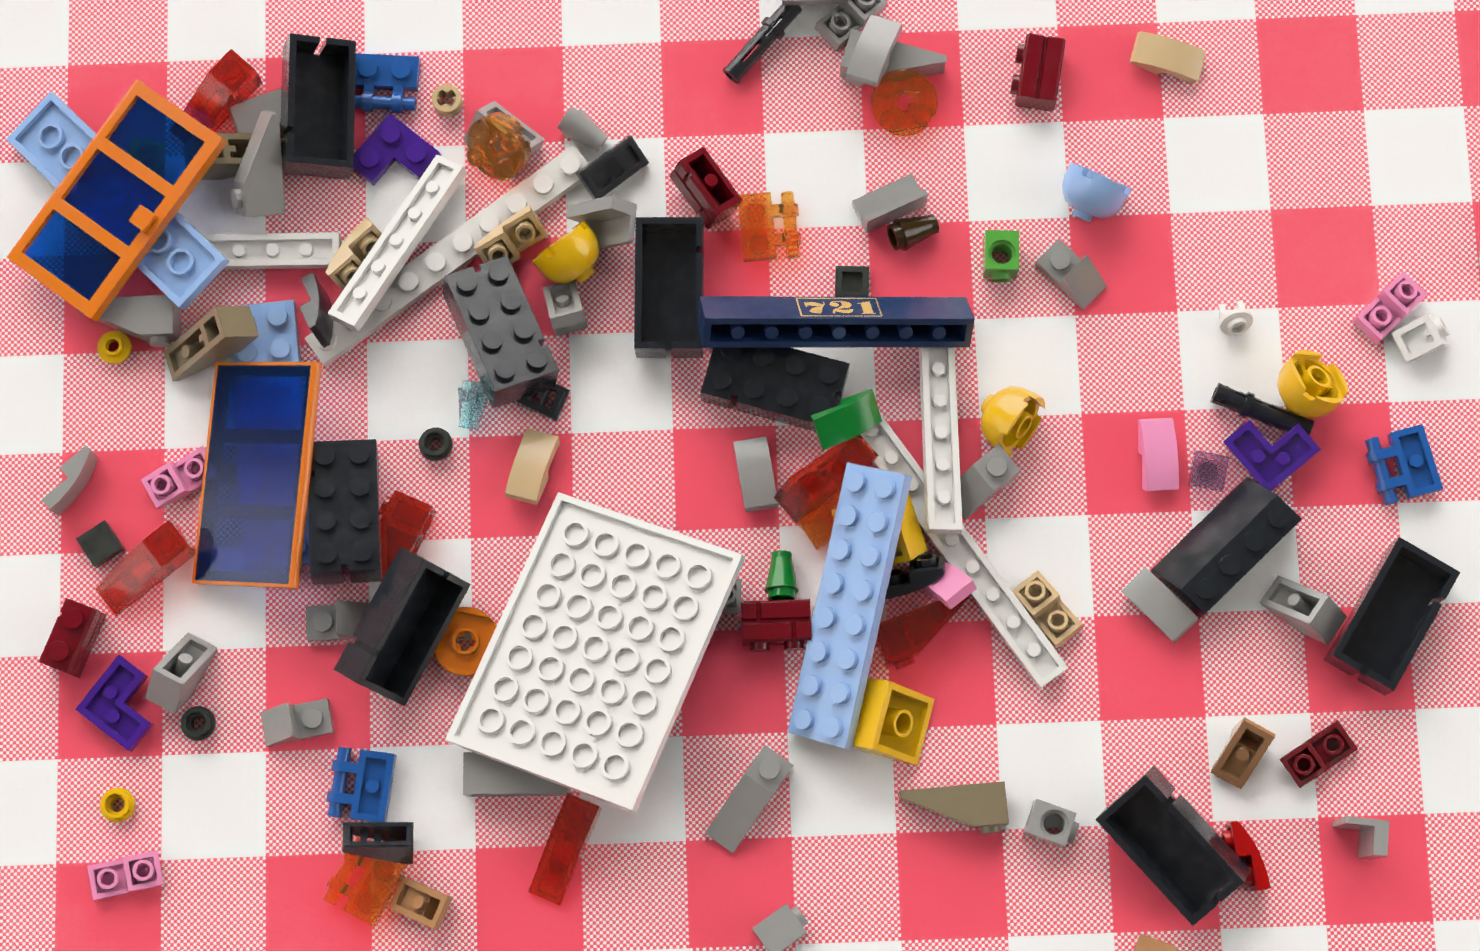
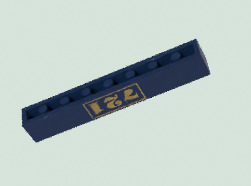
[697,296,975,348]

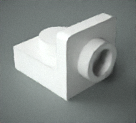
[1391,314,1450,363]

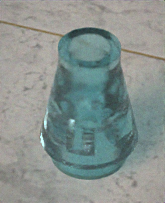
[458,380,489,430]

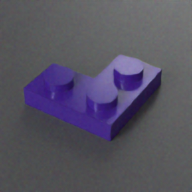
[353,113,442,186]
[1223,420,1321,491]
[75,655,153,752]

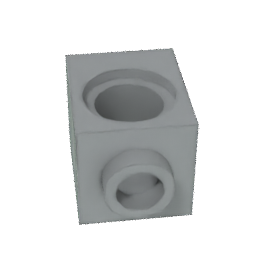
[1022,799,1080,848]
[752,903,808,951]

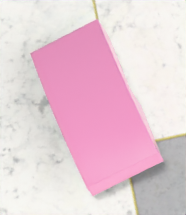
[1352,271,1428,345]
[1138,418,1179,491]
[141,446,219,509]
[921,561,977,610]
[87,850,164,901]

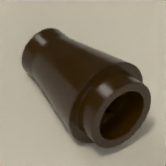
[887,214,939,251]

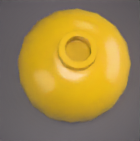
[532,220,600,284]
[1277,350,1348,419]
[981,386,1045,456]

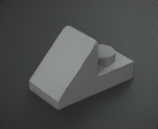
[1035,239,1107,310]
[542,280,587,336]
[306,601,369,642]
[261,698,335,747]

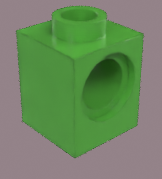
[983,230,1019,283]

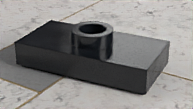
[576,135,649,199]

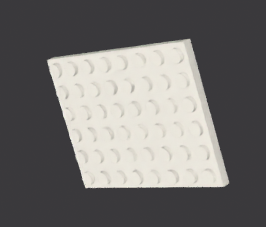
[445,492,745,813]

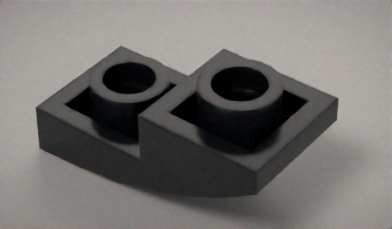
[885,553,945,599]

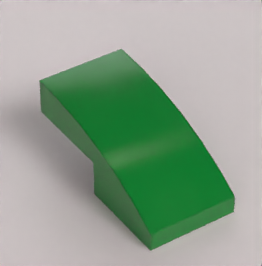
[810,389,882,450]

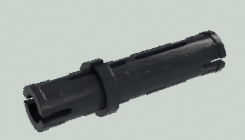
[722,4,802,84]
[1210,383,1314,435]

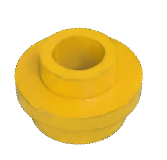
[97,331,132,364]
[100,787,136,823]

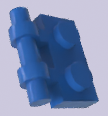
[355,53,421,113]
[1365,424,1443,506]
[326,747,397,822]

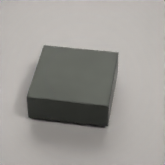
[835,266,869,297]
[76,520,125,568]

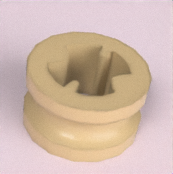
[432,84,463,117]

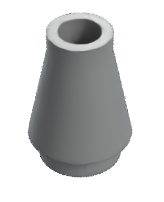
[557,107,609,152]

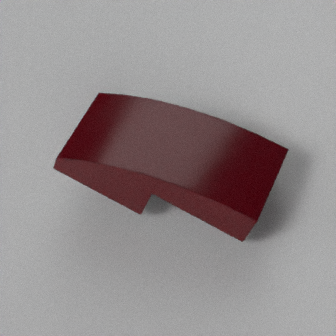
[1279,720,1358,788]

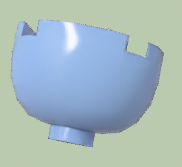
[1062,162,1132,222]

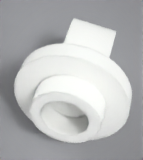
[1219,301,1253,336]

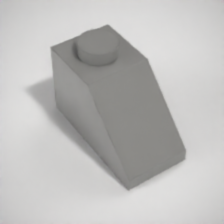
[960,444,1021,520]
[1259,575,1347,645]
[145,632,217,714]

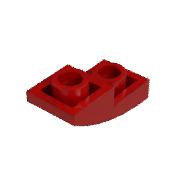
[1221,821,1271,892]

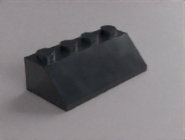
[1150,477,1302,619]

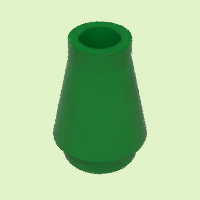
[764,550,799,600]

